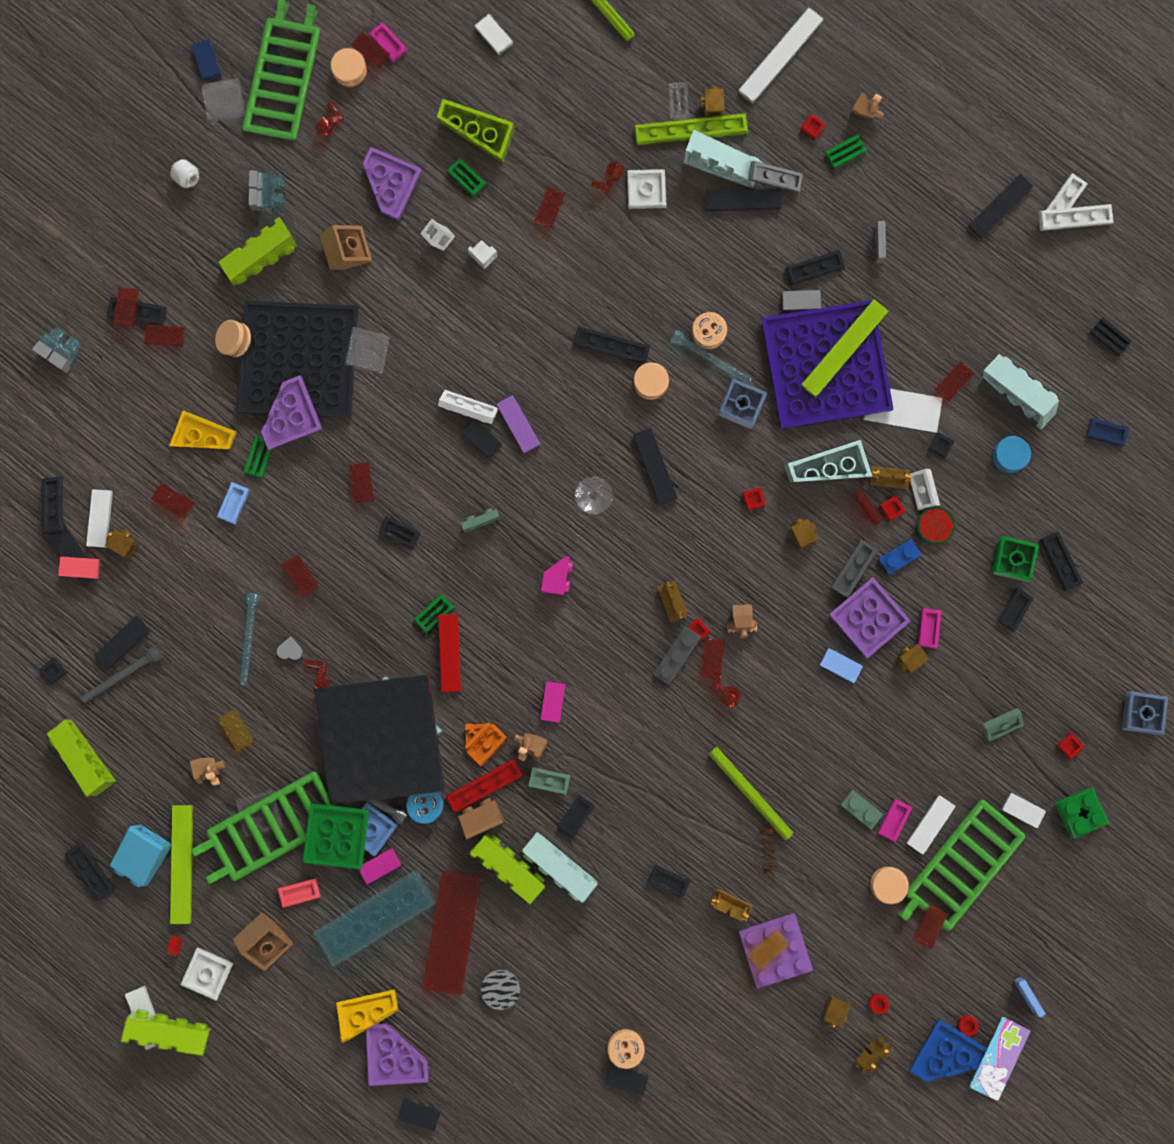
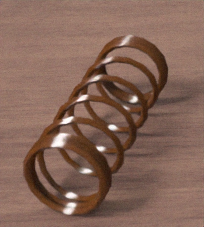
[759,828,778,873]

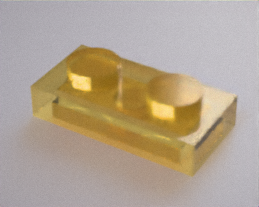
[218,709,255,752]
[747,929,790,970]

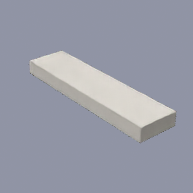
[1038,204,1113,231]

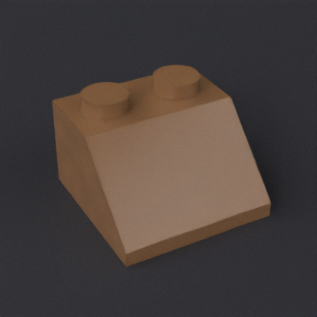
[320,225,372,270]
[459,798,505,839]
[233,913,293,971]

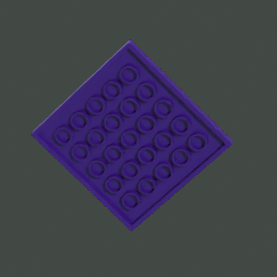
[761,300,894,429]

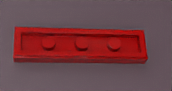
[439,614,461,692]
[445,759,523,813]

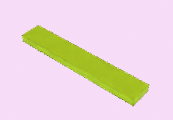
[635,113,748,145]
[801,299,888,398]
[170,805,193,924]

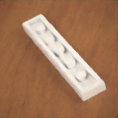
[739,8,823,104]

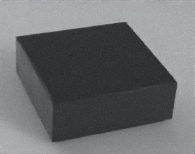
[928,432,955,459]
[39,657,68,684]

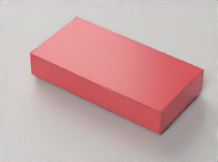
[58,557,100,579]
[278,878,321,908]

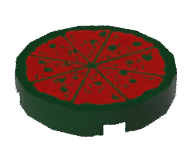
[916,507,955,545]

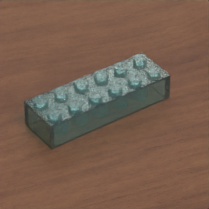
[313,869,437,967]

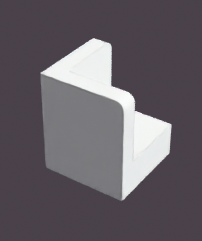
[468,241,498,269]

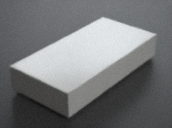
[475,14,513,55]
[1001,793,1046,828]

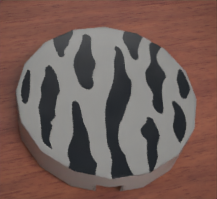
[481,970,520,1010]

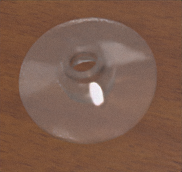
[575,476,613,514]

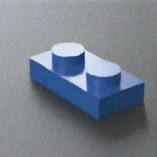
[878,539,921,575]

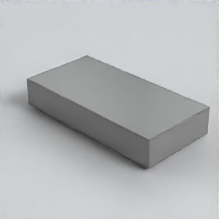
[875,221,886,263]
[782,290,821,311]

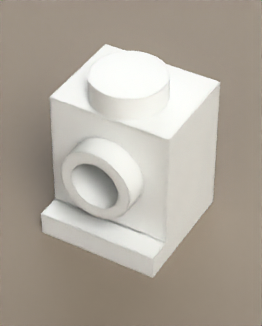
[420,219,455,251]

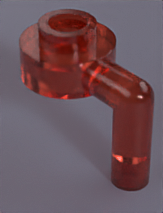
[315,101,344,135]
[591,161,624,192]
[304,659,329,688]
[712,671,741,707]

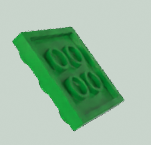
[303,803,370,869]

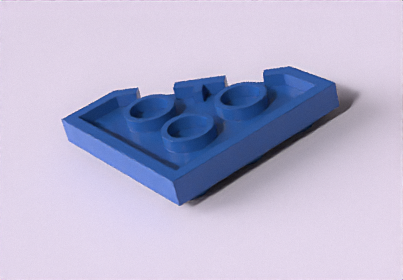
[909,1019,987,1082]

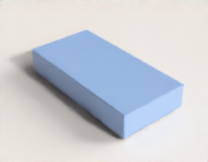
[217,482,250,525]
[819,648,863,683]
[1014,977,1046,1017]

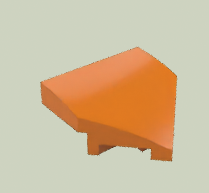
[465,723,508,767]

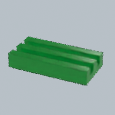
[825,134,867,169]
[447,158,486,198]
[244,436,272,478]
[413,594,455,634]

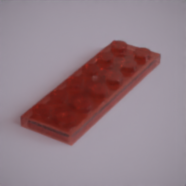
[423,870,482,995]

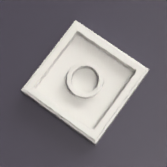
[627,169,666,209]
[181,948,233,1000]

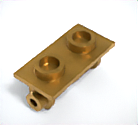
[870,466,911,489]
[657,580,688,623]
[710,889,753,922]
[854,1035,892,1075]

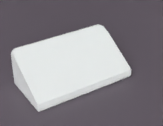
[909,469,940,511]

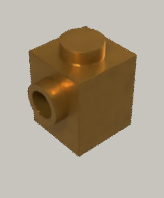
[701,87,724,118]
[789,518,818,550]
[105,529,139,559]
[897,644,930,674]
[821,995,851,1028]

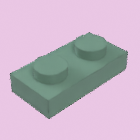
[461,508,500,533]
[983,708,1024,741]
[528,767,570,794]
[840,790,883,830]

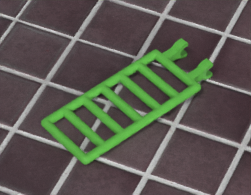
[242,0,320,141]
[191,771,335,884]
[897,799,1025,942]

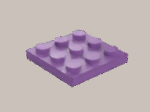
[829,577,911,659]
[738,913,813,989]

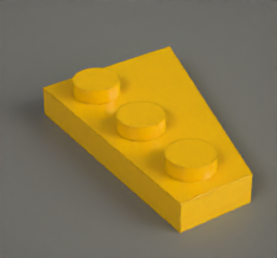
[169,411,237,449]
[337,990,399,1043]

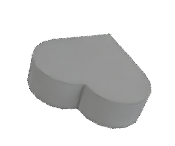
[277,636,303,660]

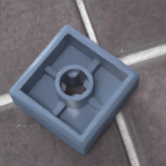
[718,379,767,429]
[1122,691,1168,735]

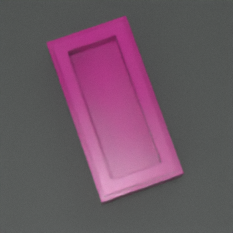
[369,22,407,63]
[917,608,942,649]
[541,681,565,723]
[877,798,913,842]
[359,848,402,884]

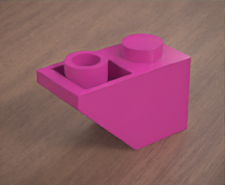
[541,556,573,596]

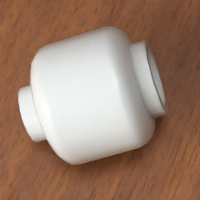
[171,160,199,188]

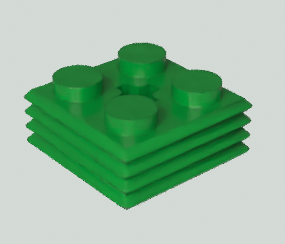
[991,536,1039,582]
[1055,788,1109,839]

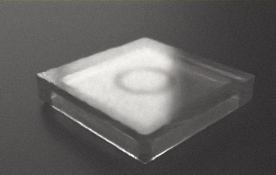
[202,78,245,122]
[345,327,390,373]
[236,790,283,838]

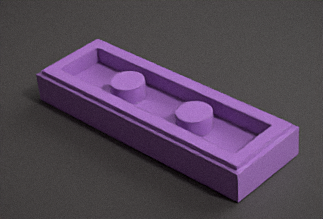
[496,395,541,454]

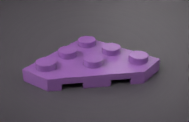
[363,147,422,221]
[261,375,322,450]
[366,1023,429,1086]

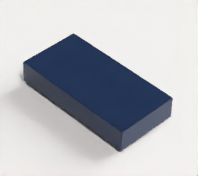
[192,39,221,81]
[1086,418,1129,447]

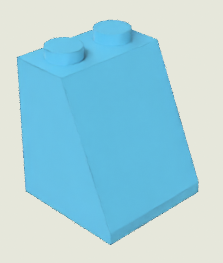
[110,825,172,887]

